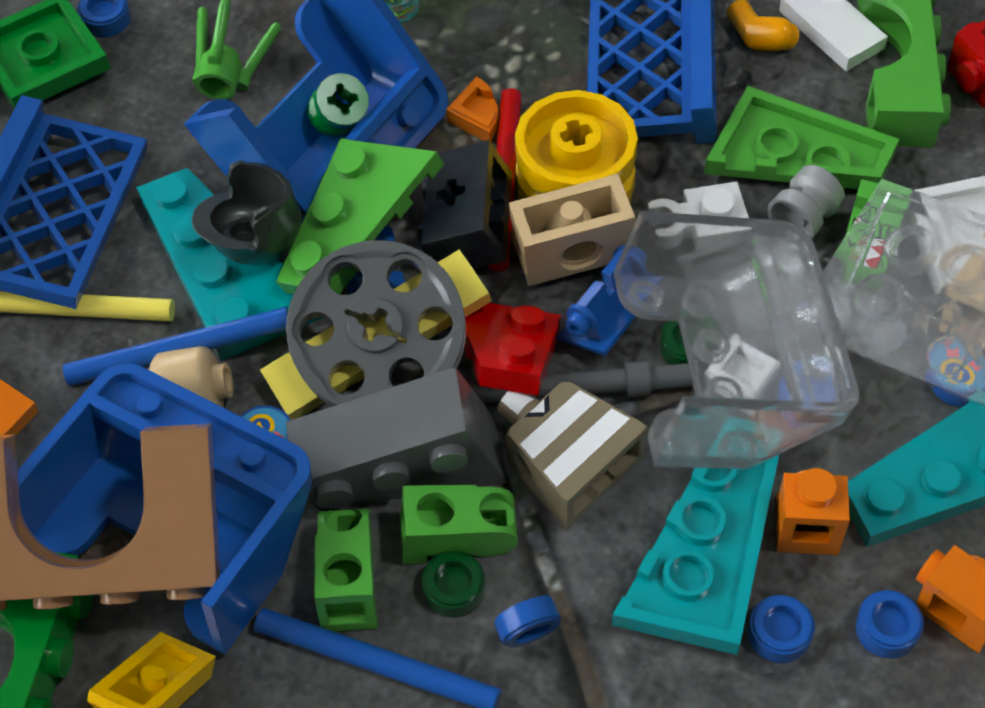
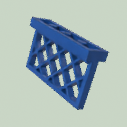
[587,0,717,144]
[0,95,147,309]

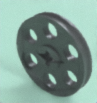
[286,240,466,407]

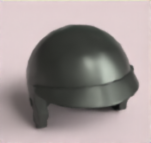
[191,160,302,265]

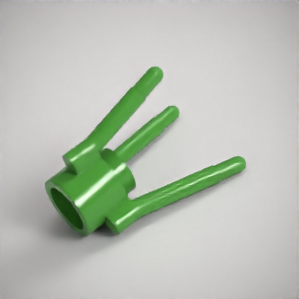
[192,0,281,99]

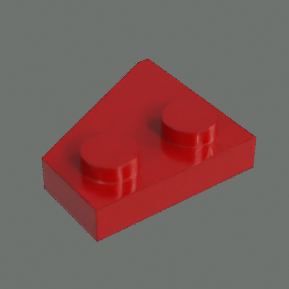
[464,303,561,396]

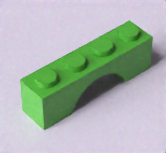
[857,0,951,148]

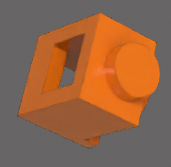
[775,468,850,555]
[915,545,985,654]

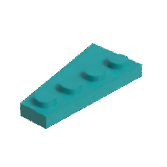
[136,168,323,361]
[848,393,985,547]
[612,414,785,655]

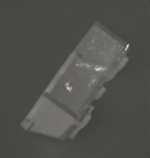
[613,211,860,469]

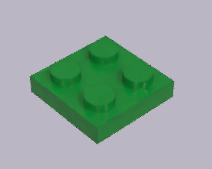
[0,0,111,109]

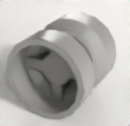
[767,165,845,243]

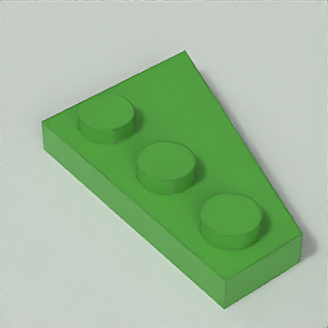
[704,86,899,189]
[276,139,444,294]

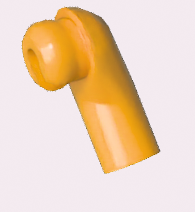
[726,0,799,51]

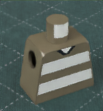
[497,382,647,531]

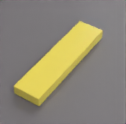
[260,249,492,420]

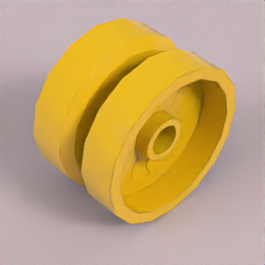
[515,90,638,202]

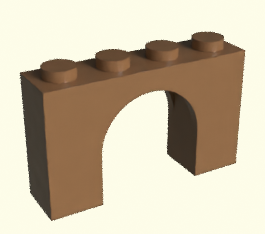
[0,423,220,611]

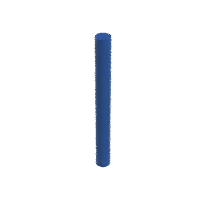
[63,306,289,386]
[254,608,502,708]

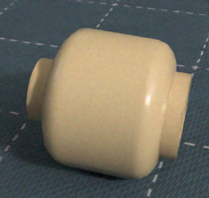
[148,346,234,407]

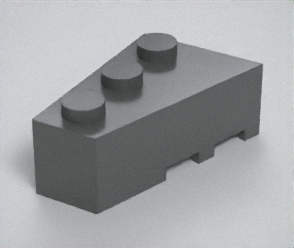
[286,367,508,510]

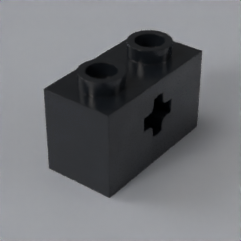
[418,140,512,269]

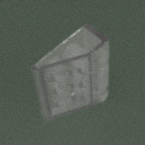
[797,179,985,409]

